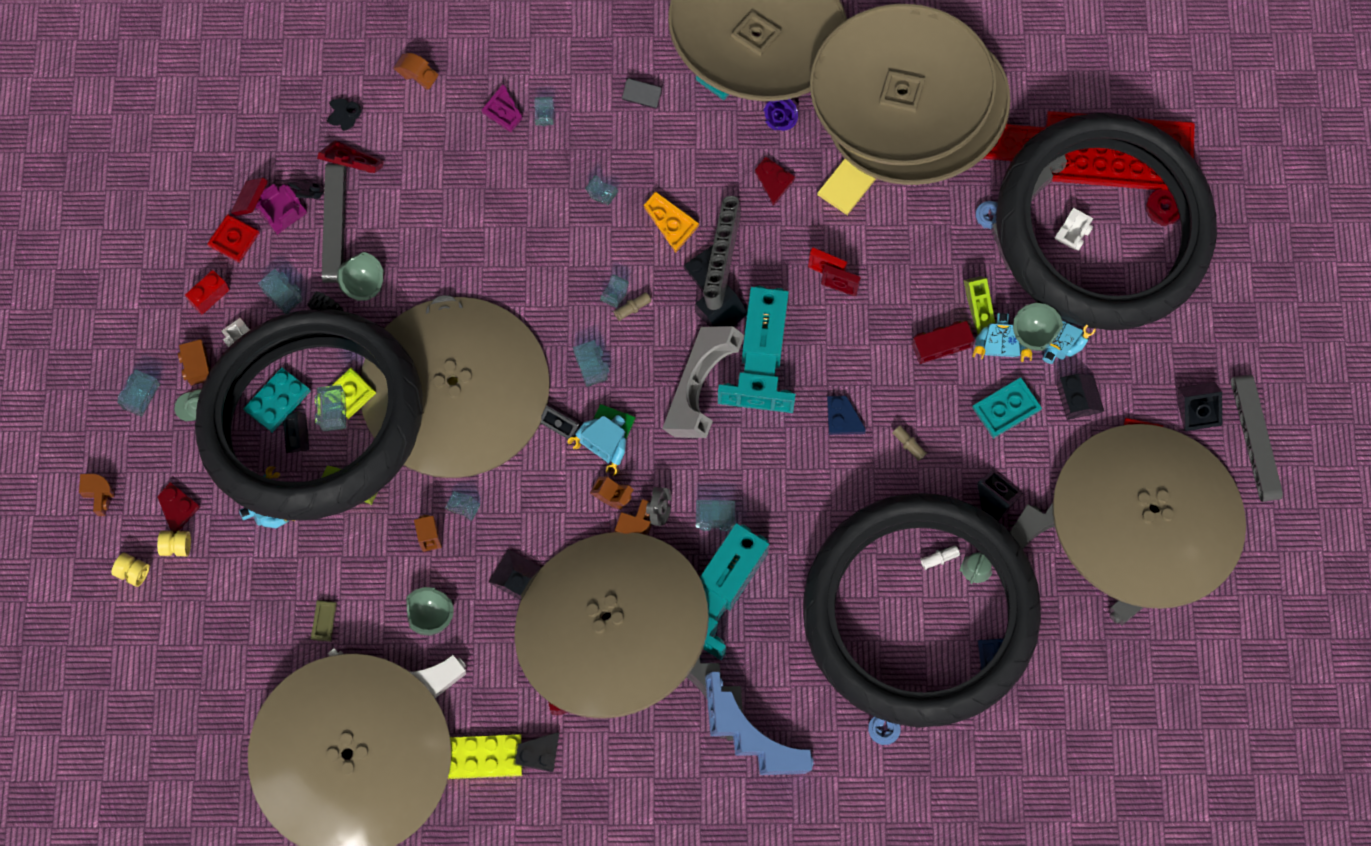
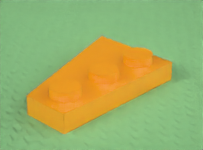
[644,192,699,253]

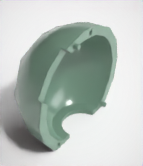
[337,252,384,300]
[1013,303,1063,351]
[406,587,454,636]

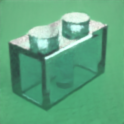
[258,269,303,314]
[573,340,610,387]
[117,369,160,417]
[315,384,346,431]
[696,500,735,531]

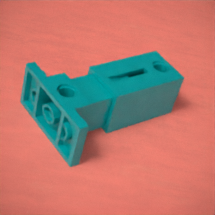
[717,286,796,413]
[700,523,769,660]

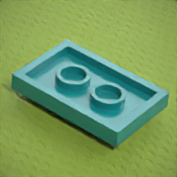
[243,367,311,433]
[972,378,1042,439]

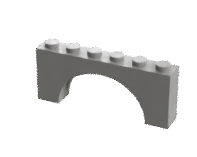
[662,326,745,438]

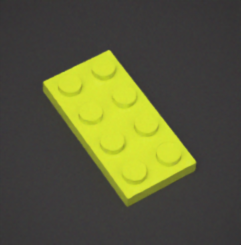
[448,735,522,779]

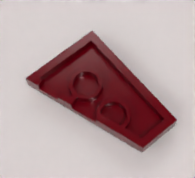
[317,140,384,174]

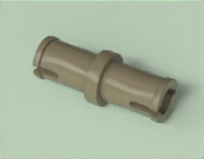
[613,292,651,321]
[892,425,927,461]

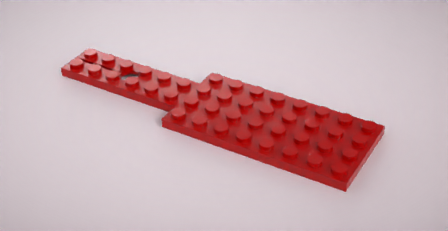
[983,111,1195,190]

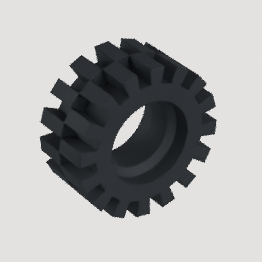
[307,291,344,311]

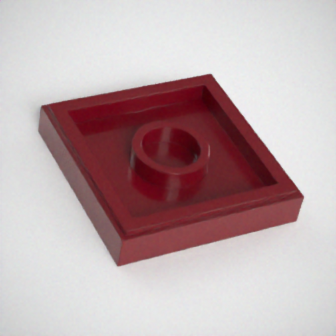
[230,177,267,216]
[821,264,861,297]

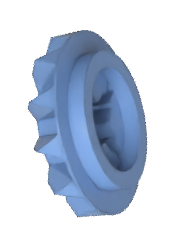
[975,201,998,229]
[868,717,900,745]

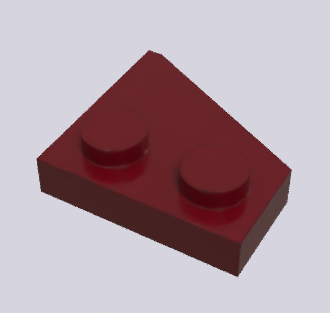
[755,157,795,205]
[157,482,200,534]

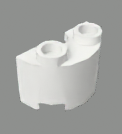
[1055,208,1093,251]
[222,318,249,347]

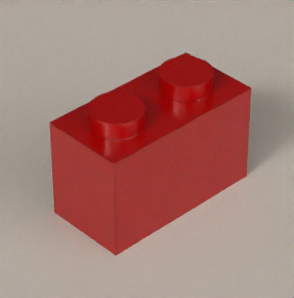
[185,270,230,315]

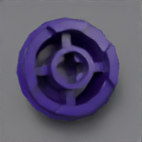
[763,98,799,131]

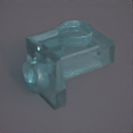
[534,97,554,126]
[585,175,619,205]
[600,275,629,308]
[445,491,480,521]

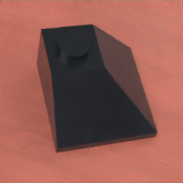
[977,469,1023,521]
[489,549,542,600]

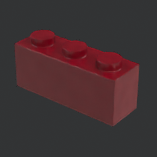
[912,321,975,364]

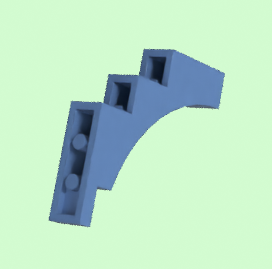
[705,672,813,775]

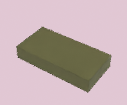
[311,600,337,642]

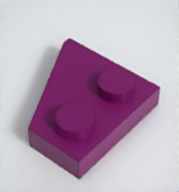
[481,84,522,132]

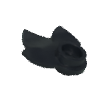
[327,98,362,131]
[287,179,324,199]

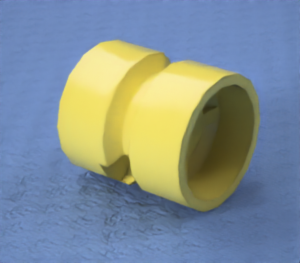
[158,530,191,557]
[112,552,149,587]

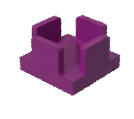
[255,184,307,235]

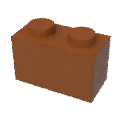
[177,339,211,386]
[414,515,442,552]

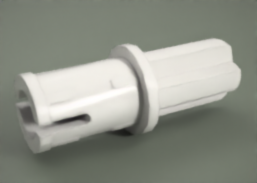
[920,546,960,570]

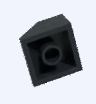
[695,285,748,327]
[1056,374,1104,420]
[1177,382,1222,431]

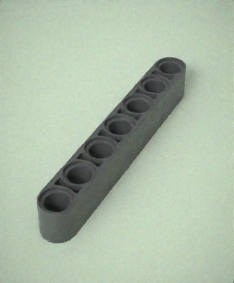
[322,164,346,283]
[703,196,741,310]
[1231,374,1283,502]

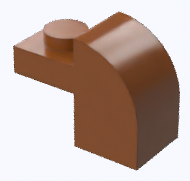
[393,53,439,90]
[79,474,115,516]
[590,477,634,510]
[615,499,651,535]

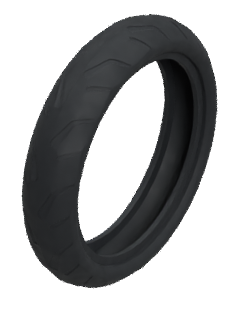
[996,113,1217,330]
[195,309,423,520]
[803,493,1041,728]

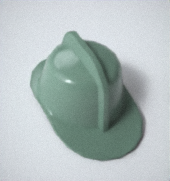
[174,389,202,421]
[959,552,992,584]

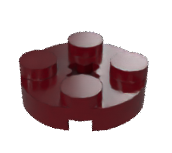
[1145,189,1180,226]

